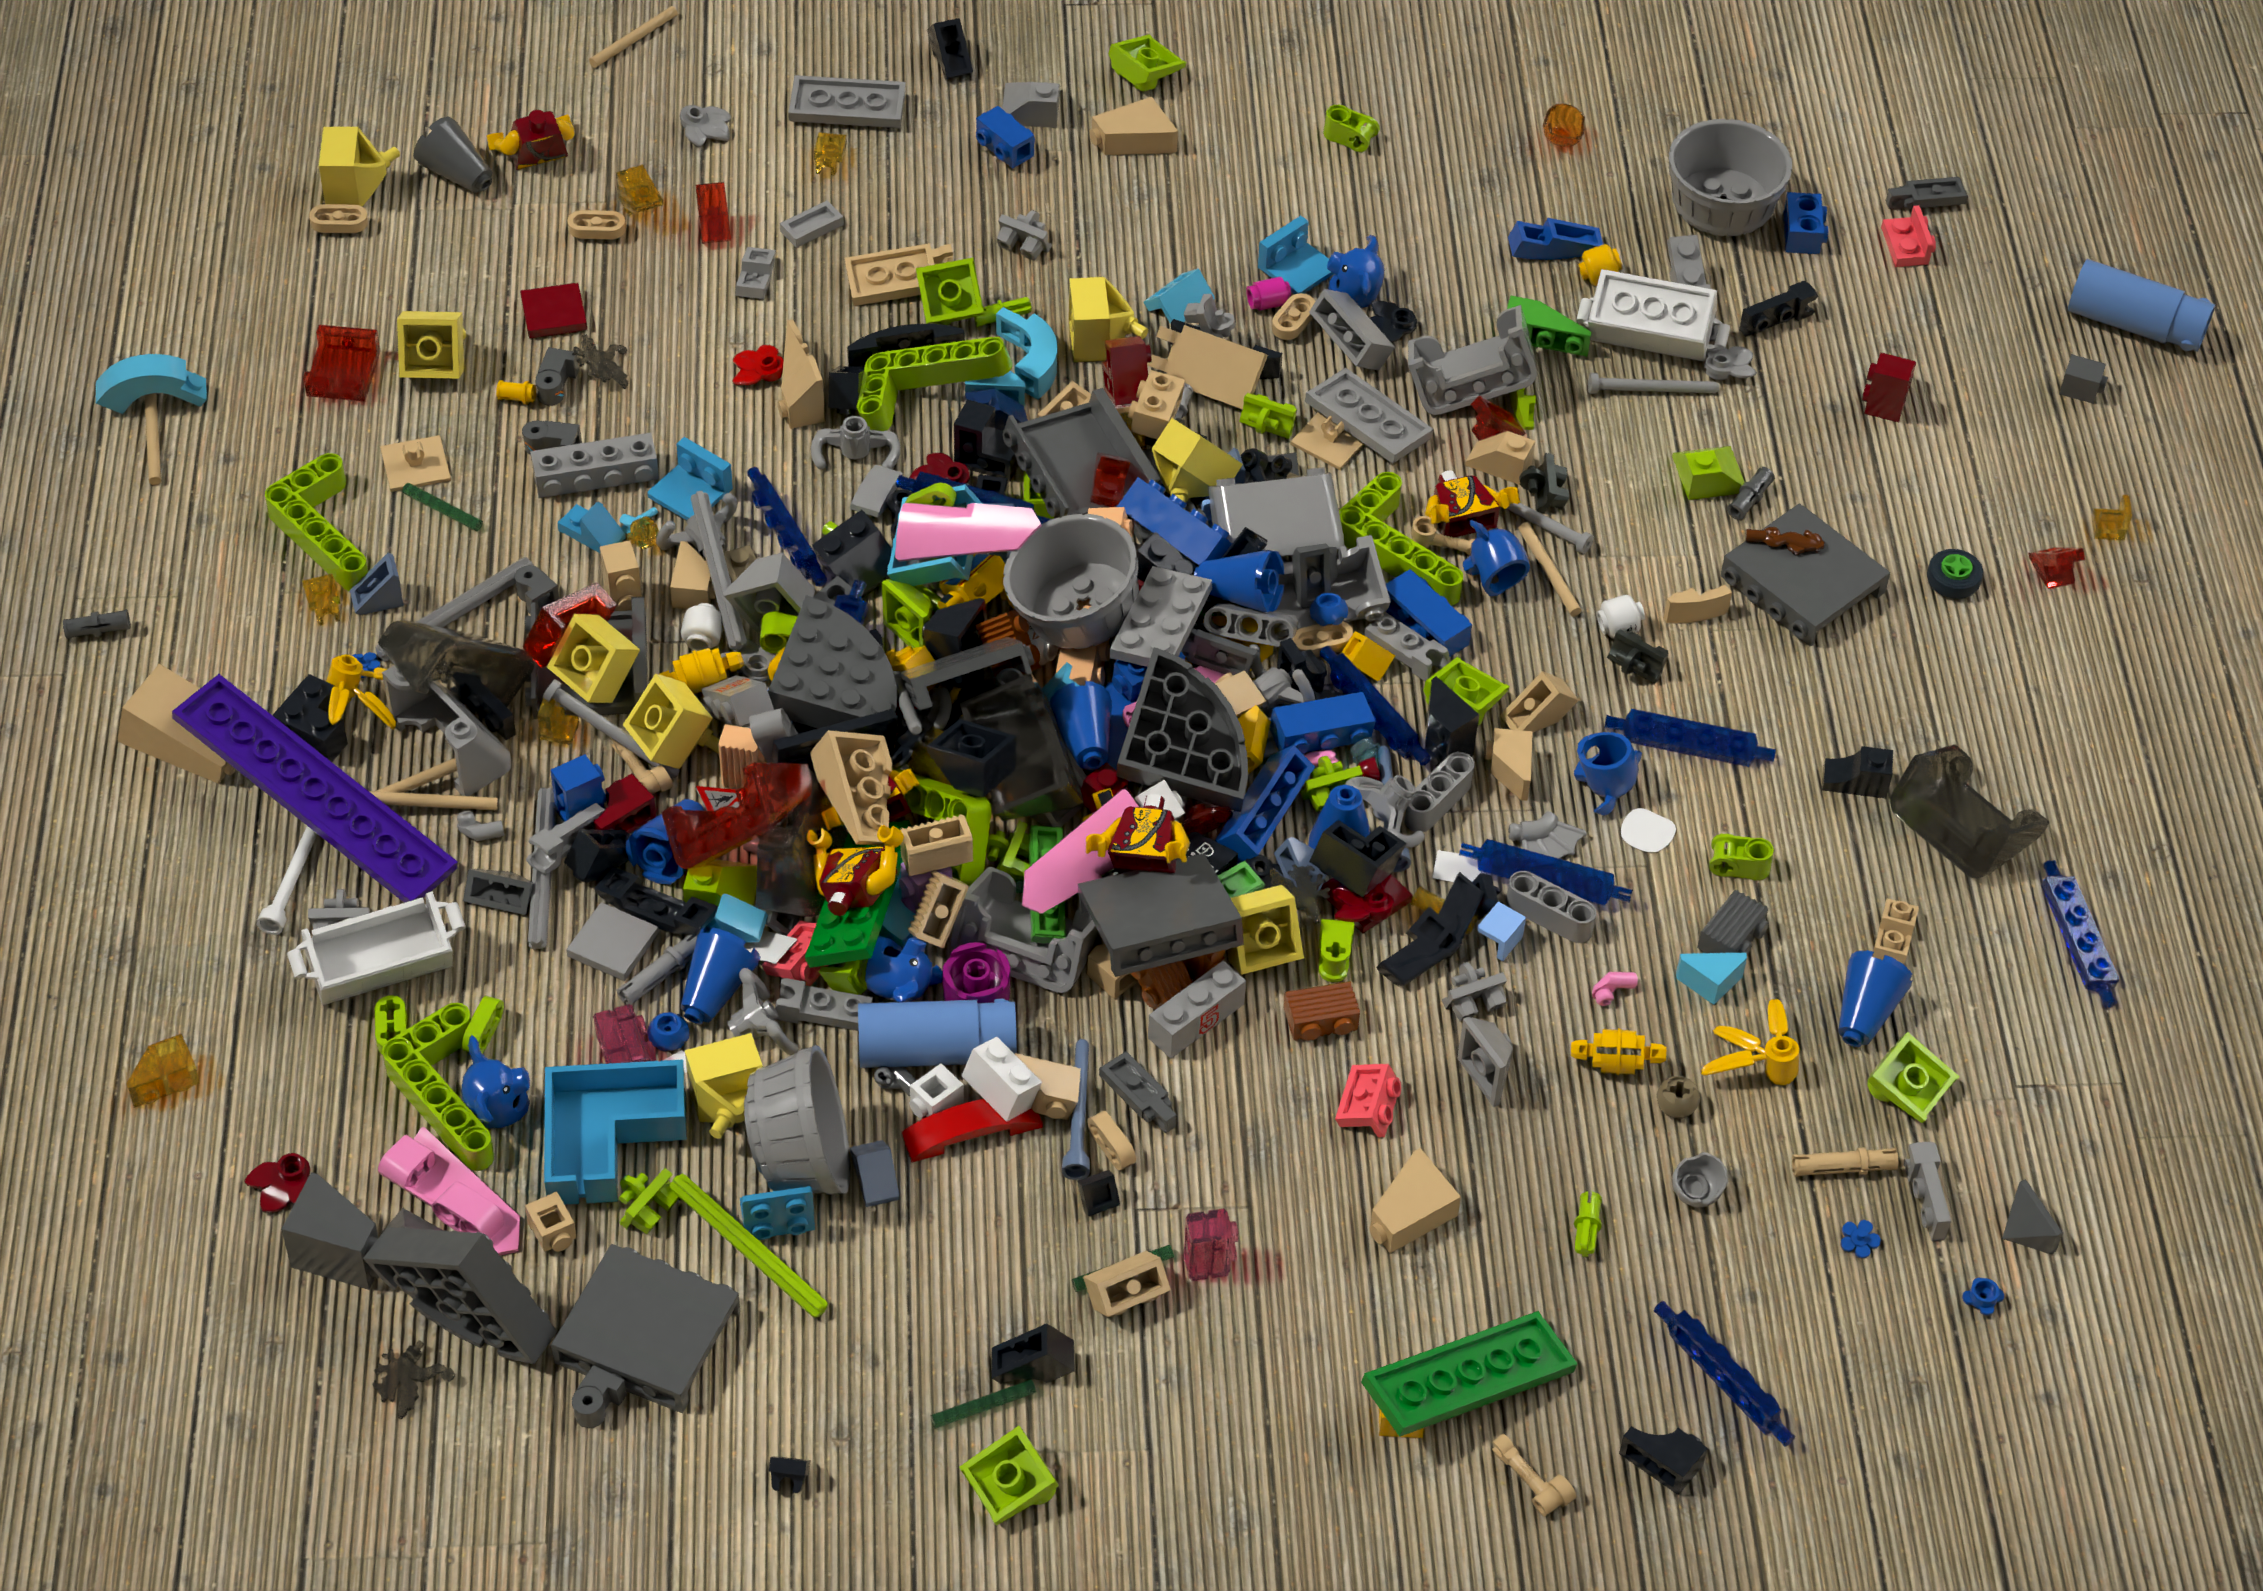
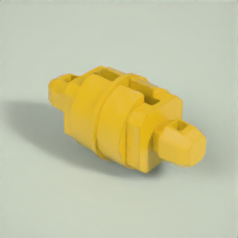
[659,648,744,694]
[1571,1028,1667,1075]

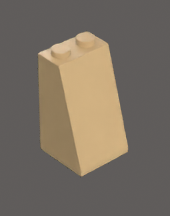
[117,664,236,784]

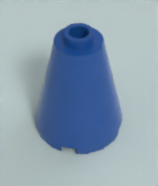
[1194,550,1284,613]
[1049,681,1112,770]
[1308,785,1371,849]
[626,799,707,884]
[681,927,761,1025]
[1838,950,1913,1047]

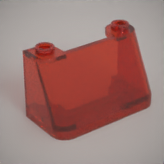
[661,762,812,869]

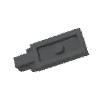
[1885,177,1968,209]
[1181,628,1257,675]
[1099,1051,1177,1133]

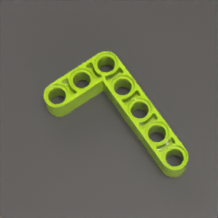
[857,337,1013,431]
[265,453,368,592]
[1339,472,1463,606]
[892,768,991,887]
[382,1003,494,1171]

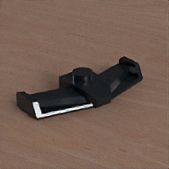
[1376,872,1484,986]

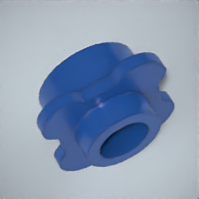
[1962,1278,2004,1316]

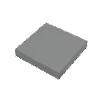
[566,902,659,981]

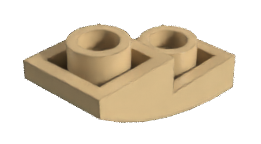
[1663,585,1732,623]
[1872,898,1919,965]

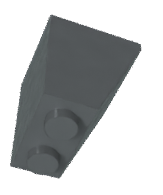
[281,1172,380,1290]

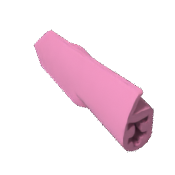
[895,503,1042,562]
[1022,789,1139,914]
[378,1127,520,1256]

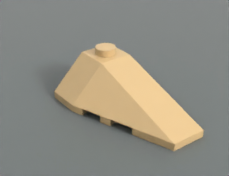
[777,319,825,429]
[810,730,892,846]

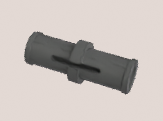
[1727,467,1775,520]
[63,609,131,639]

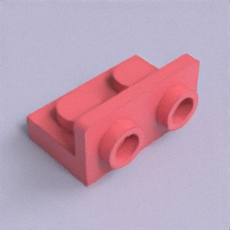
[1881,205,1936,267]
[761,920,828,986]
[1335,1064,1401,1137]

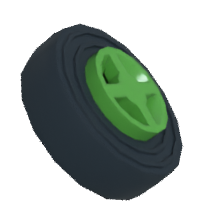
[1927,549,1983,599]

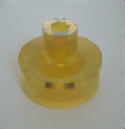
[627,516,659,549]

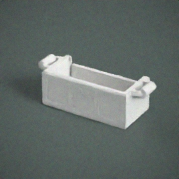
[1576,269,1730,361]
[287,891,466,1005]

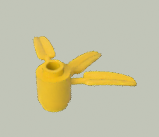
[326,654,396,730]
[1701,999,1799,1085]

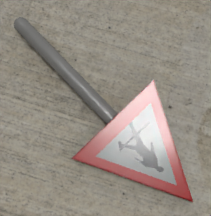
[647,786,749,825]

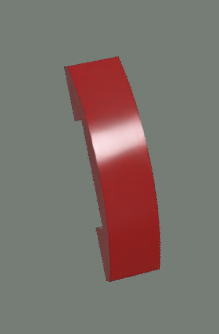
[901,1099,1043,1163]

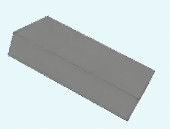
[780,200,844,248]

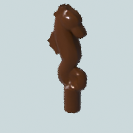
[1745,527,1825,556]

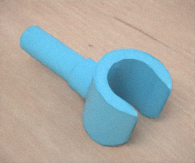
[619,507,658,536]

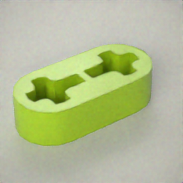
[905,483,957,507]
[375,995,408,1054]
[462,996,504,1054]

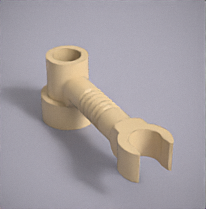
[1411,516,1475,556]
[610,737,673,794]
[1492,1434,1577,1517]

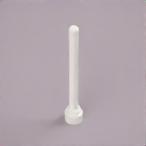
[256,826,317,935]

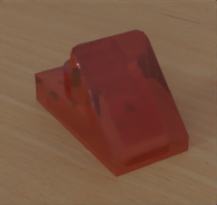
[695,182,731,244]
[1471,396,1526,441]
[1090,452,1131,507]
[2028,547,2085,589]

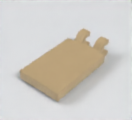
[844,243,953,306]
[1147,325,1268,409]

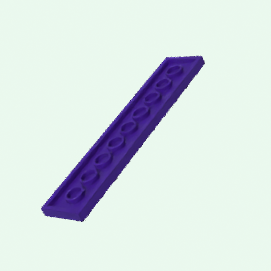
[172,674,458,903]

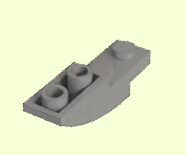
[1667,235,1718,341]

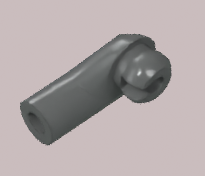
[874,1067,917,1097]

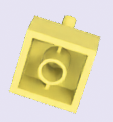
[319,127,400,206]
[1068,277,1148,362]
[397,311,466,379]
[1152,418,1243,509]
[547,614,640,703]
[623,673,720,769]
[1227,885,1304,975]
[685,1033,763,1139]

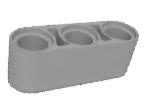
[1204,603,1297,647]
[749,708,798,767]
[1404,752,1474,832]
[1506,871,1597,943]

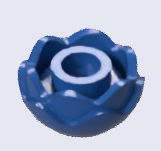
[1310,593,1348,626]
[647,1012,690,1051]

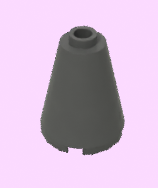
[413,116,492,192]

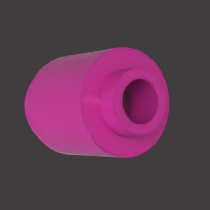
[1246,277,1291,311]

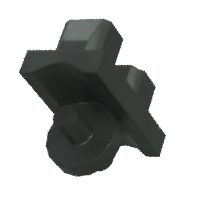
[1519,453,1569,514]
[1607,629,1669,684]

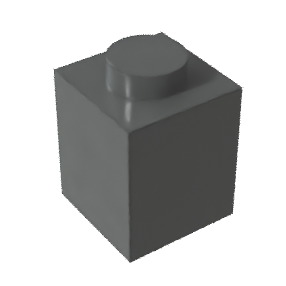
[2059,354,2108,404]

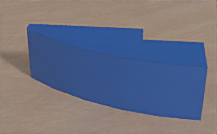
[1508,218,1603,260]

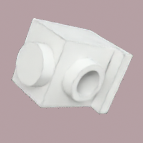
[909,1064,964,1118]

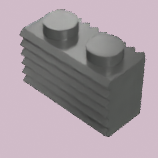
[1697,890,1769,955]

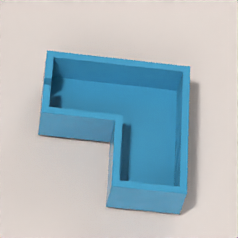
[544,1060,687,1205]

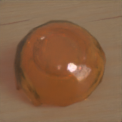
[1543,103,1585,147]

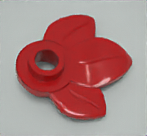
[732,345,784,385]

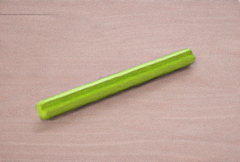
[669,1174,828,1318]

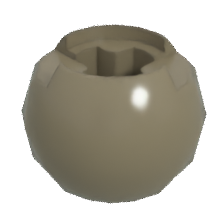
[1656,1076,1700,1118]

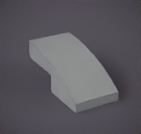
[735,247,776,299]
[850,465,903,517]

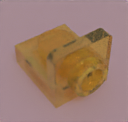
[537,698,580,745]

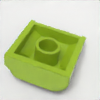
[1108,34,1187,91]
[916,257,984,325]
[1423,657,1510,725]
[1867,1032,1960,1123]
[959,1425,1059,1526]

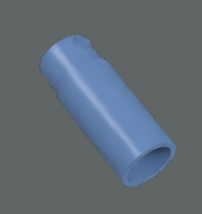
[2068,259,2215,352]
[858,999,1017,1068]

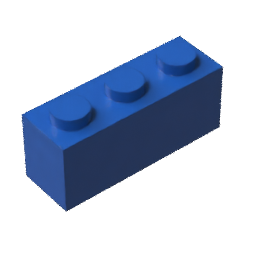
[1386,569,1472,657]
[1269,692,1375,754]

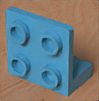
[1258,215,1333,294]
[648,437,733,520]
[740,1186,815,1240]

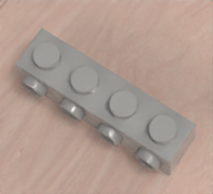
[530,433,659,498]

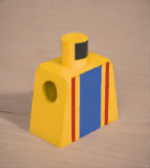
[938,554,1005,609]

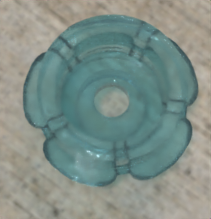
[1350,737,1380,764]

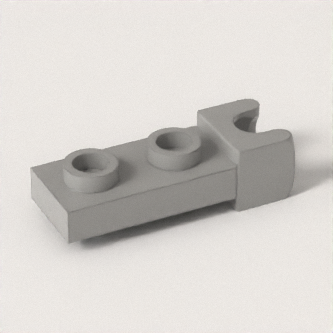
[1365,613,1449,681]
[526,803,605,874]
[775,978,873,1031]
[1904,1142,1951,1241]

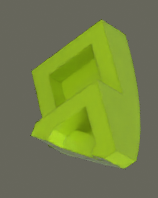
[1509,388,1536,430]

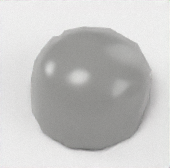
[1672,1152,1728,1208]

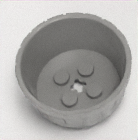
[1668,119,1792,236]
[1003,514,1139,649]
[744,1045,850,1195]

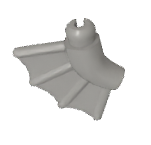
[1508,811,1587,872]

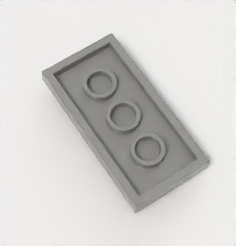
[788,75,906,128]
[1305,368,1434,464]
[1110,566,1212,667]

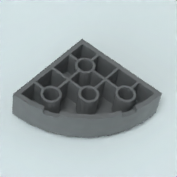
[768,595,897,728]
[1116,647,1248,812]
[363,1227,557,1364]

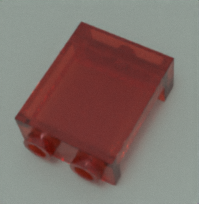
[303,325,381,402]
[522,582,617,668]

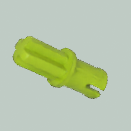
[974,297,1032,327]
[1574,1191,1602,1257]

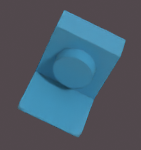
[557,501,626,553]

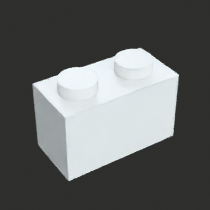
[962,1037,1042,1122]

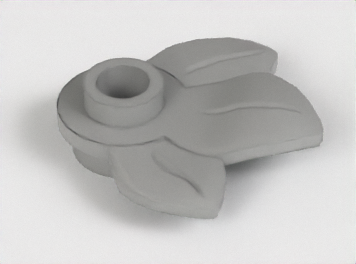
[680,105,731,147]
[1704,344,1757,380]
[720,638,778,682]

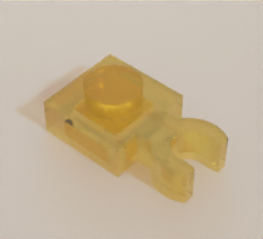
[814,132,847,176]
[302,574,341,626]

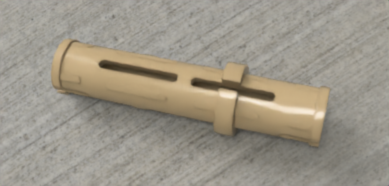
[1791,1147,1899,1177]

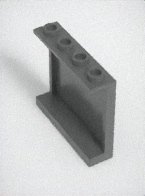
[1003,388,1160,519]
[1720,503,1890,647]
[525,597,648,719]
[899,637,1035,710]
[1078,853,1244,977]
[551,1244,740,1414]

